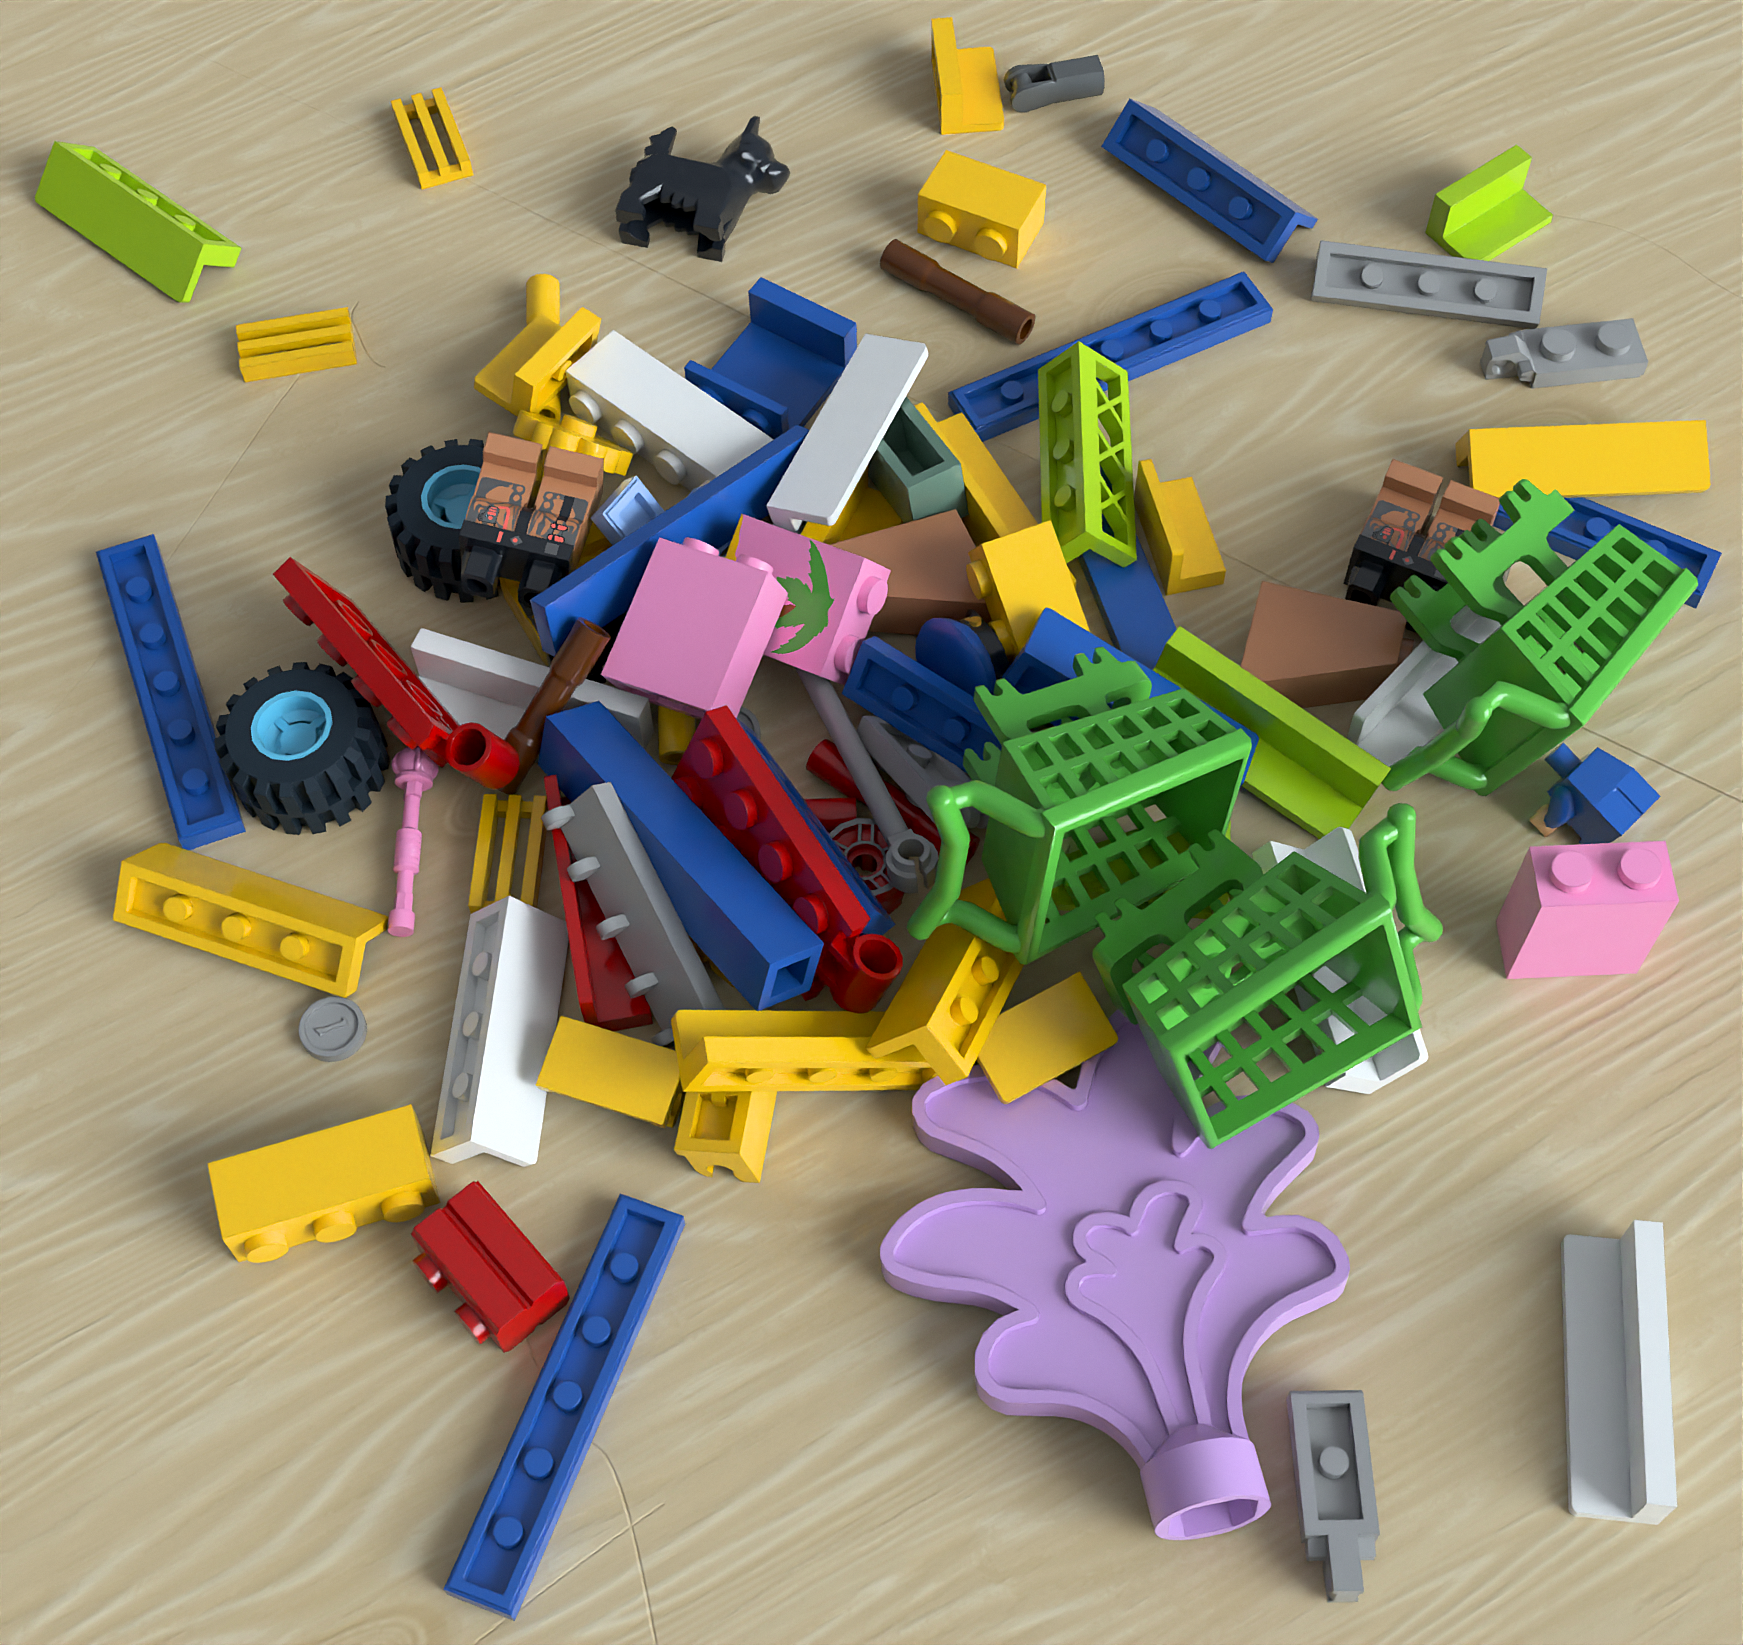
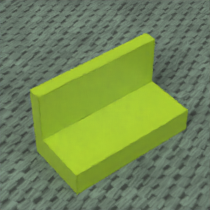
[1425,144,1553,261]

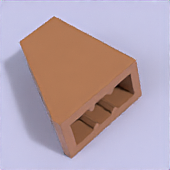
[830,509,992,635]
[1240,581,1414,708]

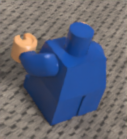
[1530,742,1661,844]

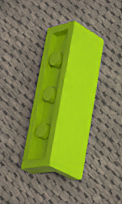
[35,141,242,303]
[1153,626,1391,839]

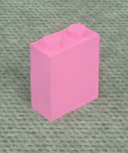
[601,537,789,720]
[1496,841,1679,979]

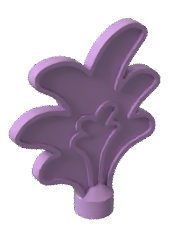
[880,1010,1350,1540]

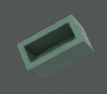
[868,396,969,523]

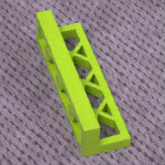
[1038,341,1137,568]

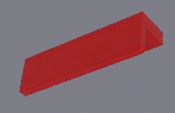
[544,775,653,1032]

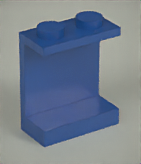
[684,277,857,439]

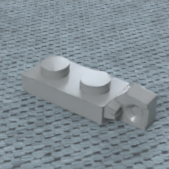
[1480,318,1648,389]
[1287,1390,1380,1603]

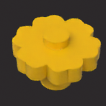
[512,410,633,476]

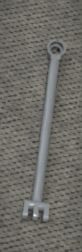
[720,553,938,893]

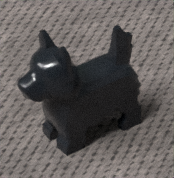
[615,116,790,262]

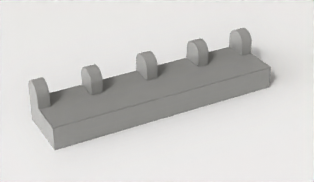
[1311,240,1547,329]
[541,782,726,1048]

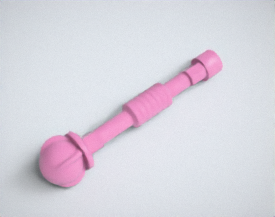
[388,746,439,937]

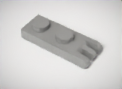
[856,716,989,829]

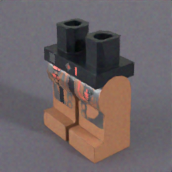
[459,432,604,608]
[1343,459,1500,633]

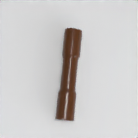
[880,239,1036,345]
[497,617,611,795]

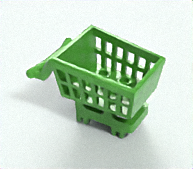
[1382,479,1698,797]
[907,647,1252,965]
[1092,803,1443,1149]

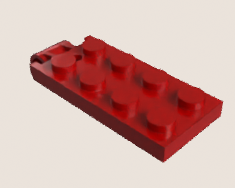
[273,557,520,789]
[671,705,903,1014]

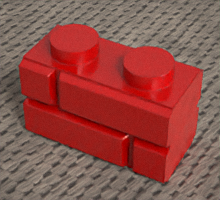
[410,1181,570,1353]

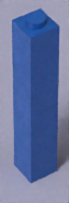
[538,701,824,1011]

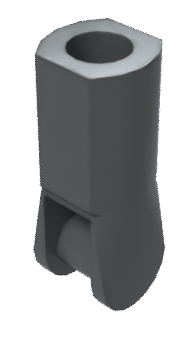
[1003,55,1105,112]

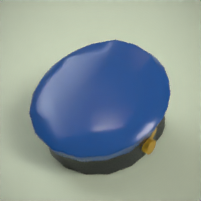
[915,609,1010,697]

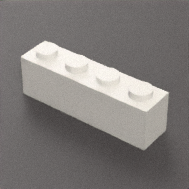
[565,330,774,491]

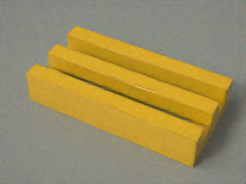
[390,87,474,190]
[236,307,357,382]
[468,794,549,914]

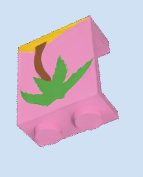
[725,514,891,685]

